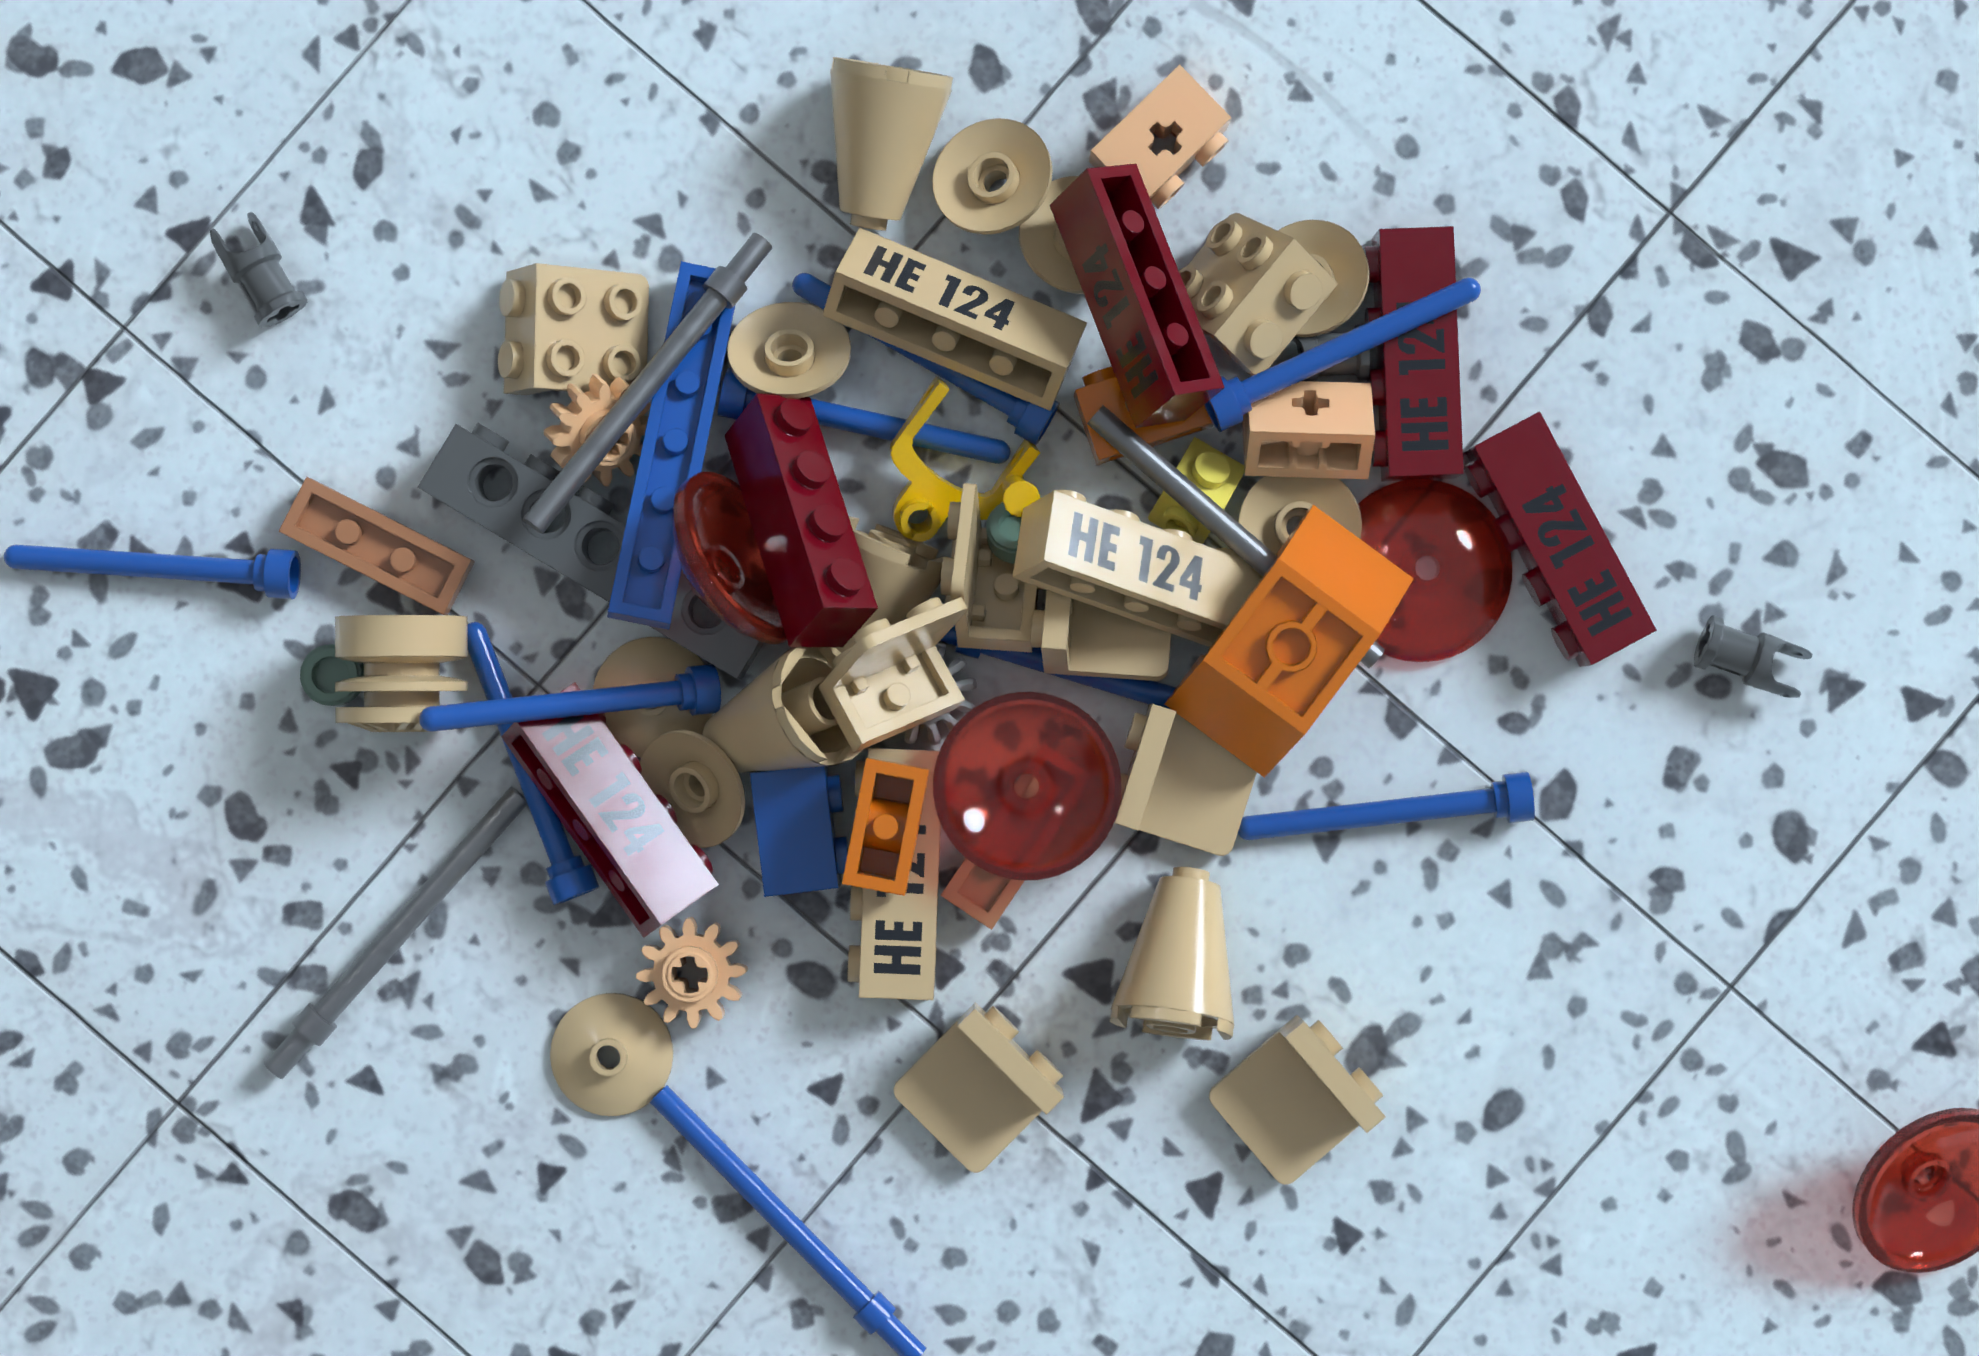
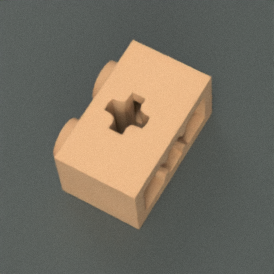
[1089,65,1231,209]
[1242,381,1375,479]

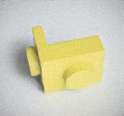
[1148,437,1245,544]

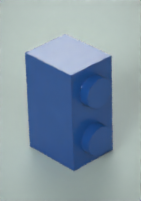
[750,766,849,897]

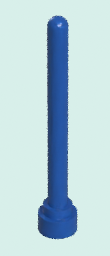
[792,273,1060,446]
[1204,278,1481,432]
[717,368,1011,464]
[4,545,301,599]
[468,622,600,905]
[419,664,721,732]
[1238,772,1535,840]

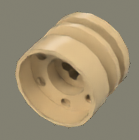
[335,615,468,732]

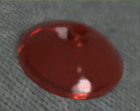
[672,472,787,644]
[1358,479,1512,662]
[933,692,1121,880]
[1852,1108,1979,1273]

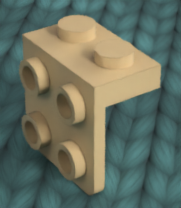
[1179,213,1338,376]
[498,263,649,395]
[941,483,1039,652]
[1031,586,1171,681]
[818,597,968,753]
[1105,704,1257,856]
[894,1002,1064,1173]
[1209,1015,1386,1185]

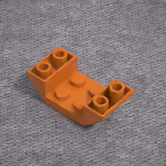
[1165,505,1414,778]

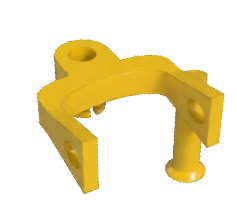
[889,376,1040,542]

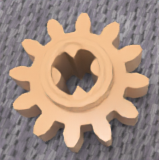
[544,374,651,486]
[636,917,748,1029]

